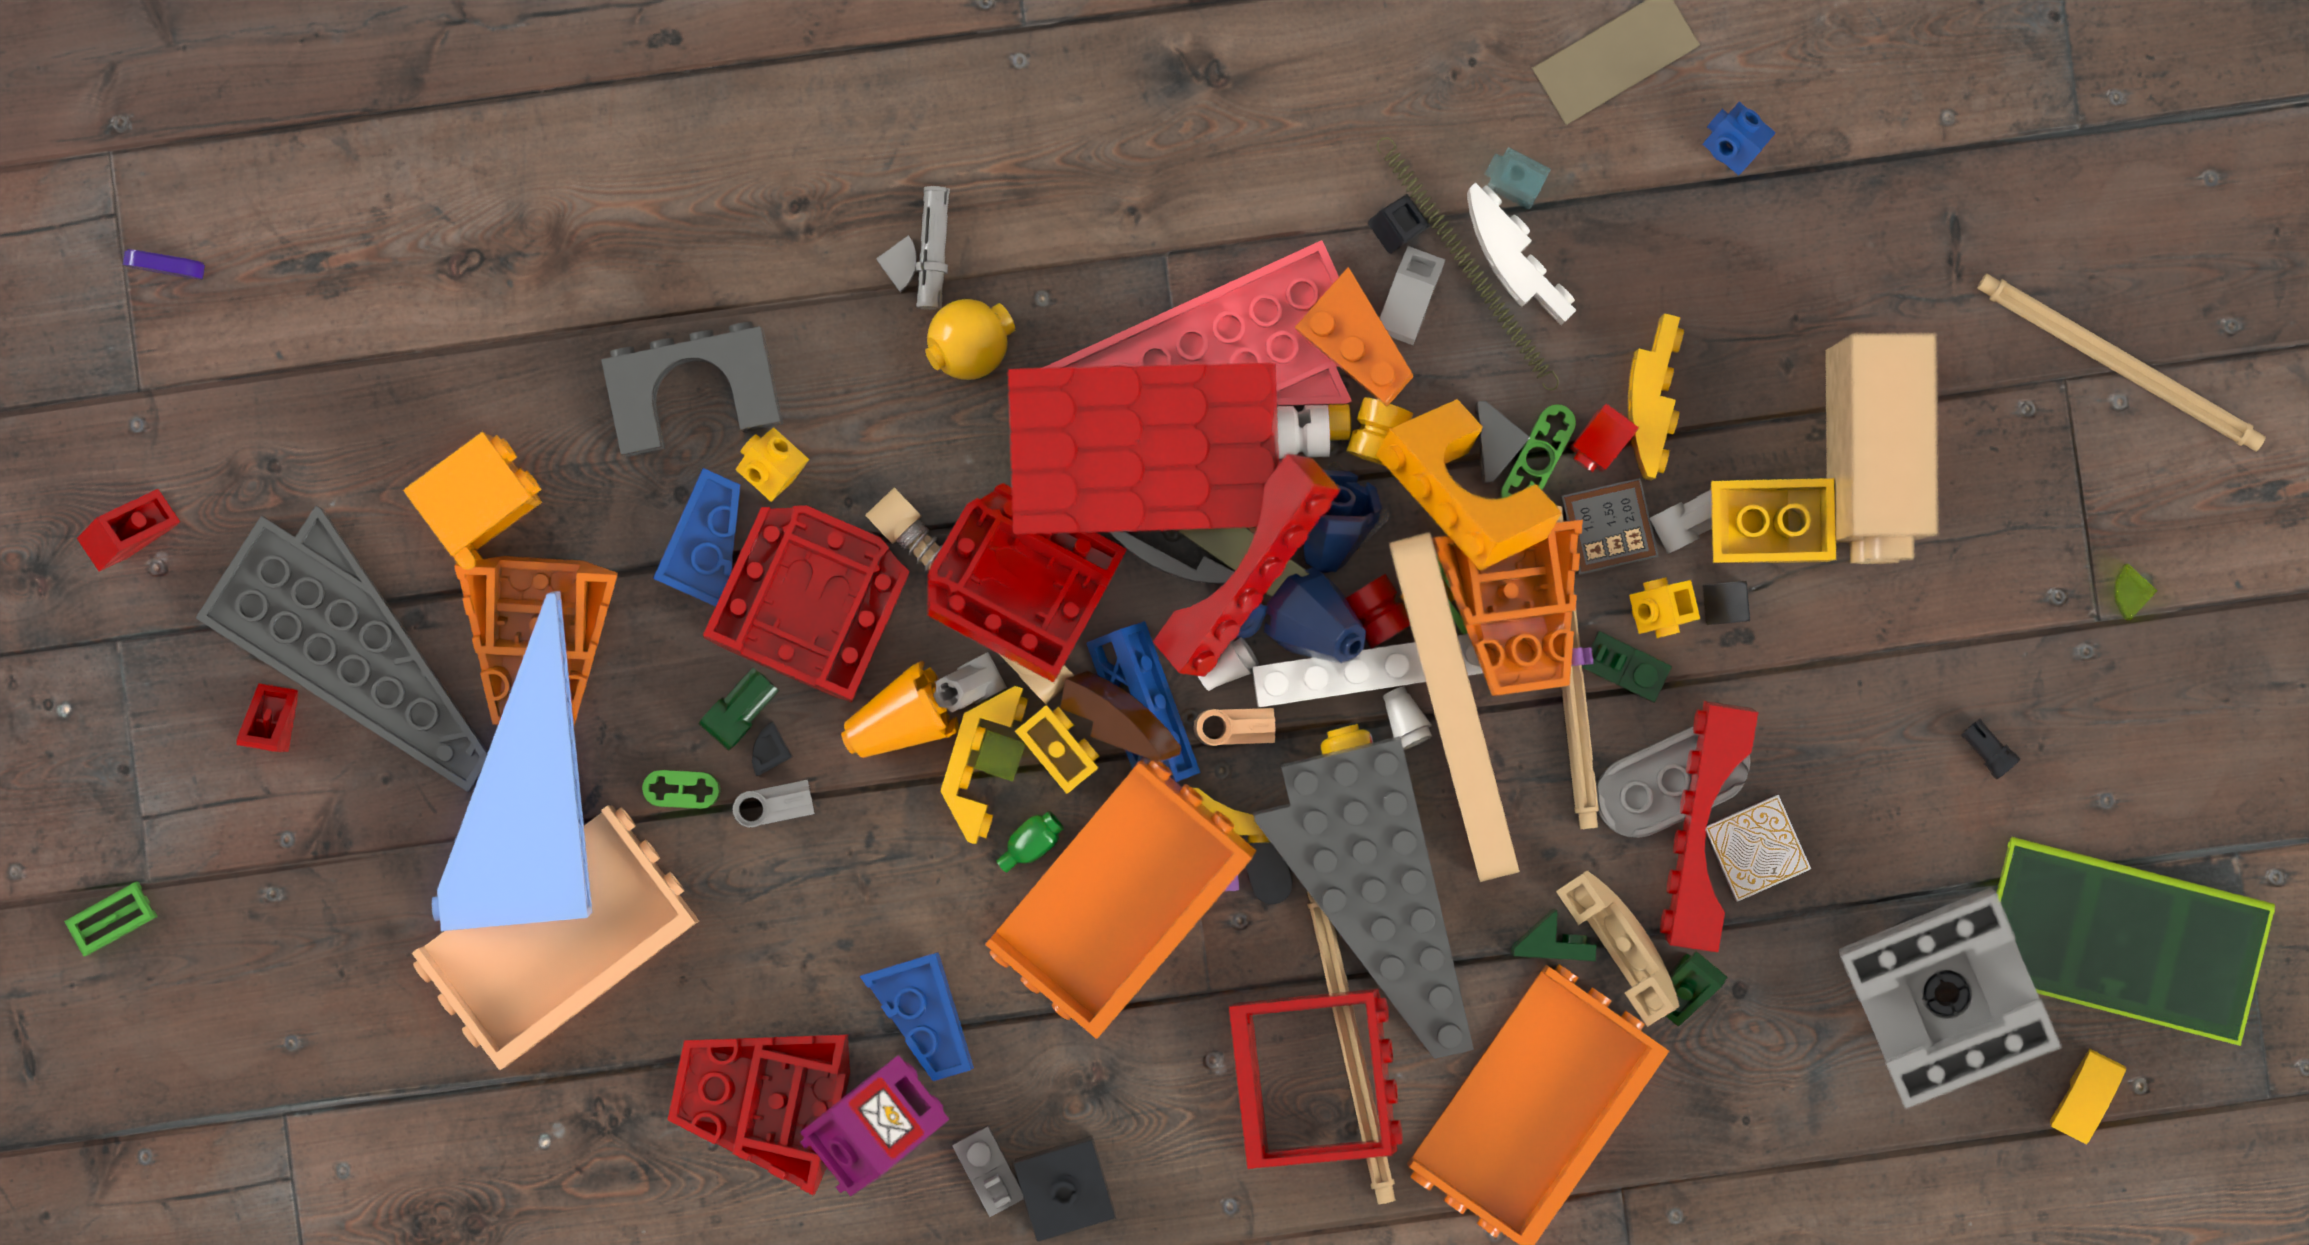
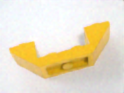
[941,686,1029,844]

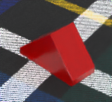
[236,683,298,752]

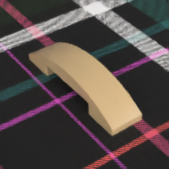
[1556,871,1679,1027]

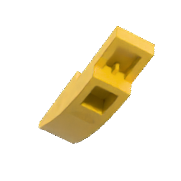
[1628,314,1684,481]

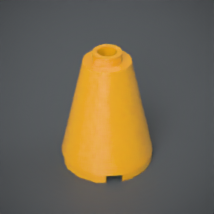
[841,661,959,758]

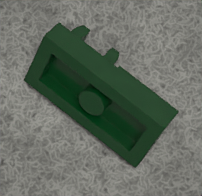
[1581,631,1672,703]

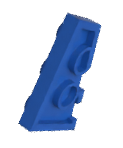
[653,468,740,607]
[860,952,974,1081]

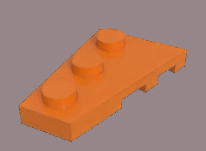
[1295,267,1414,407]

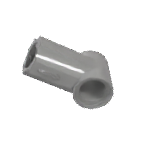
[1650,490,1712,554]
[933,652,1007,712]
[733,779,815,827]

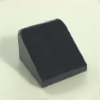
[1368,194,1430,254]
[1703,581,1750,625]

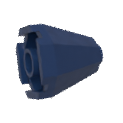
[1302,470,1382,573]
[1264,567,1366,663]

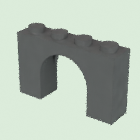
[601,322,783,457]

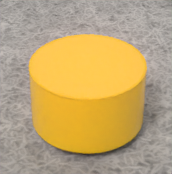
[1328,404,1351,441]

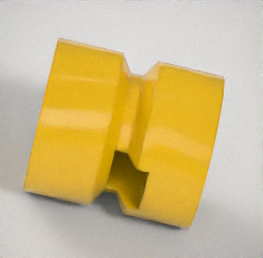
[1346,397,1413,466]

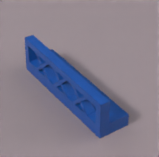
[1086,621,1201,782]

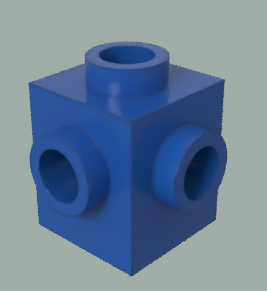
[1702,102,1776,176]

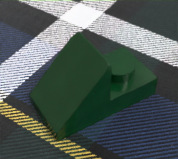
[1511,908,1596,961]
[1666,951,1728,1027]

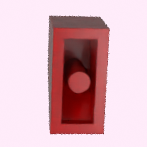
[1569,404,1639,473]
[77,489,180,572]

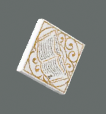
[1706,795,1811,902]

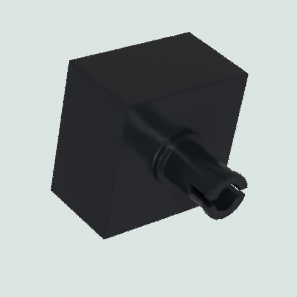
[1014,1136,1116,1242]

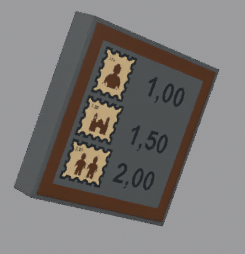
[1561,478,1659,575]

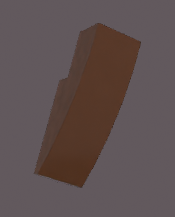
[1060,671,1181,763]

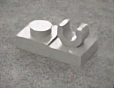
[952,1125,1024,1217]

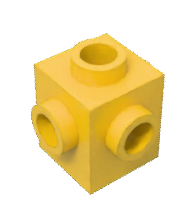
[735,427,810,502]
[1629,577,1700,638]

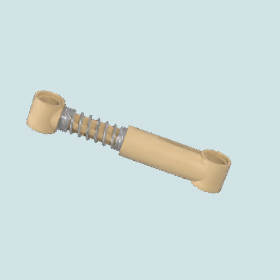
[865,488,1074,705]

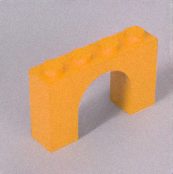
[1376,399,1562,570]

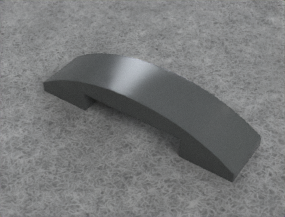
[1110,532,1234,585]

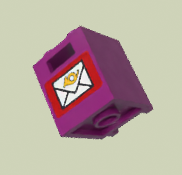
[800,1055,949,1197]

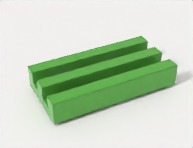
[64,881,158,957]

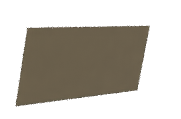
[1532,0,1700,125]

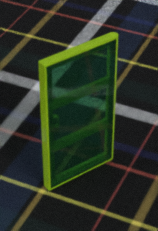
[1996,837,2275,1046]

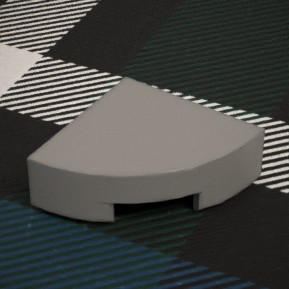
[876,235,917,293]

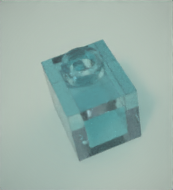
[1484,147,1551,210]

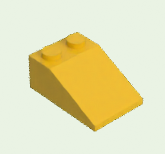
[1711,478,1836,563]

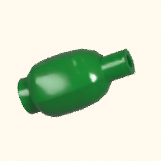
[996,811,1064,873]

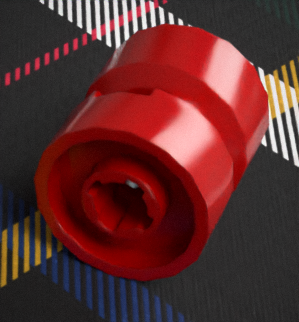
[1346,574,1411,649]

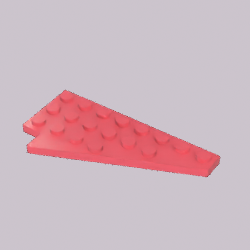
[1043,240,1352,406]

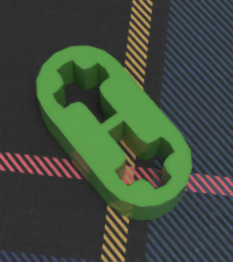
[642,770,721,809]

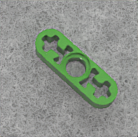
[1500,405,1576,499]

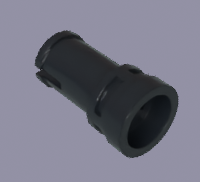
[1961,718,2021,780]

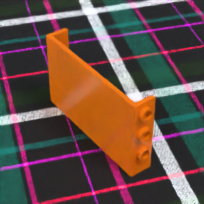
[985,757,1257,1039]
[1407,964,1669,1245]

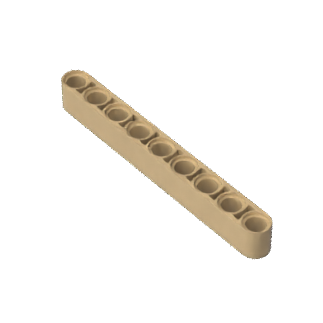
[1390,532,1520,882]

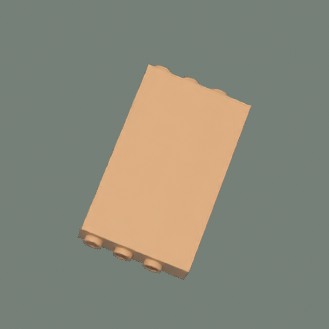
[412,805,699,1070]

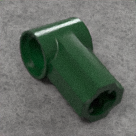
[699,667,780,751]

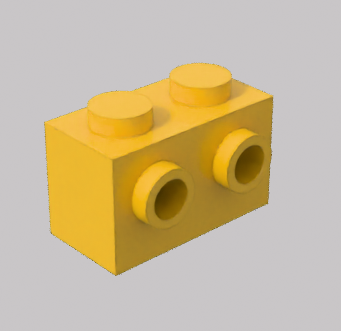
[1015,705,1100,794]

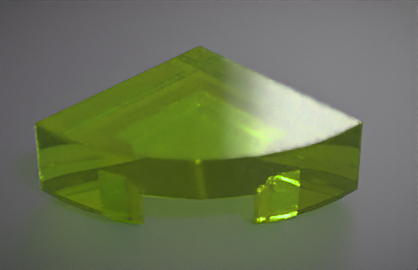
[2114,563,2157,621]

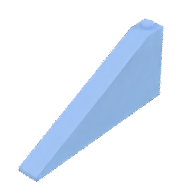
[432,591,592,931]

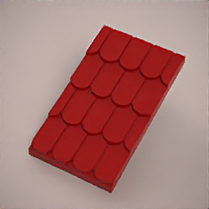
[1008,363,1279,535]

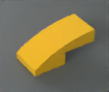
[2050,1048,2126,1145]

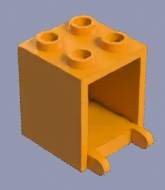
[403,432,542,570]

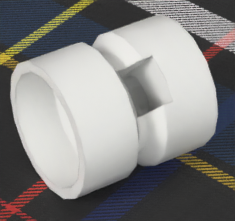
[1277,405,1330,459]

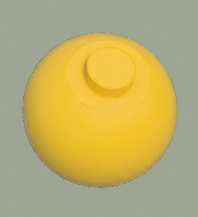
[925,299,1015,380]

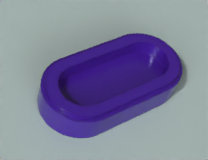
[122,249,205,280]

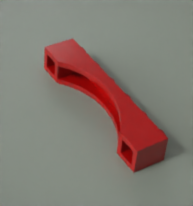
[1153,453,1340,677]
[1660,701,1758,953]

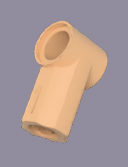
[1193,708,1276,746]

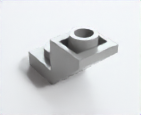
[1380,246,1445,345]

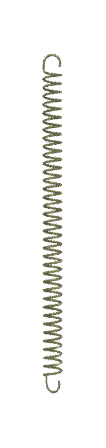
[1377,137,1559,391]

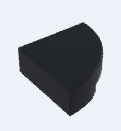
[752,722,793,777]

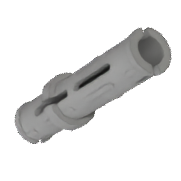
[916,186,950,310]

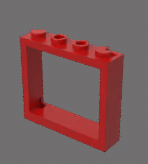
[1229,988,1403,1169]

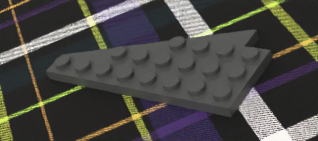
[196,506,488,792]
[1253,736,1474,1059]

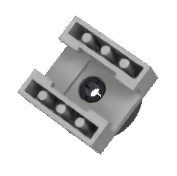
[1839,887,2061,1109]

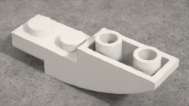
[1467,183,1576,325]

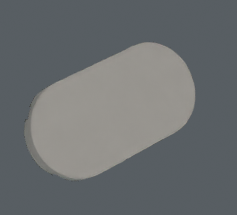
[1596,726,1750,838]

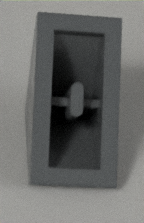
[1475,401,1530,485]

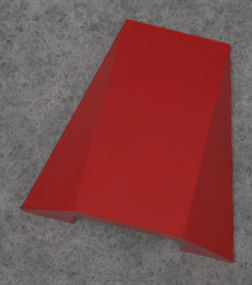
[668,1035,850,1195]

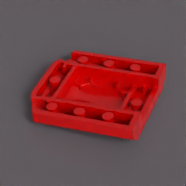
[927,483,1127,683]
[703,505,910,702]

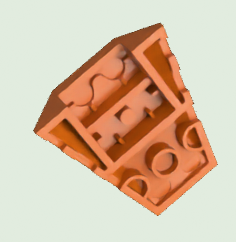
[1432,520,1583,696]
[454,556,618,726]

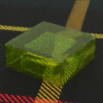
[975,730,1026,782]

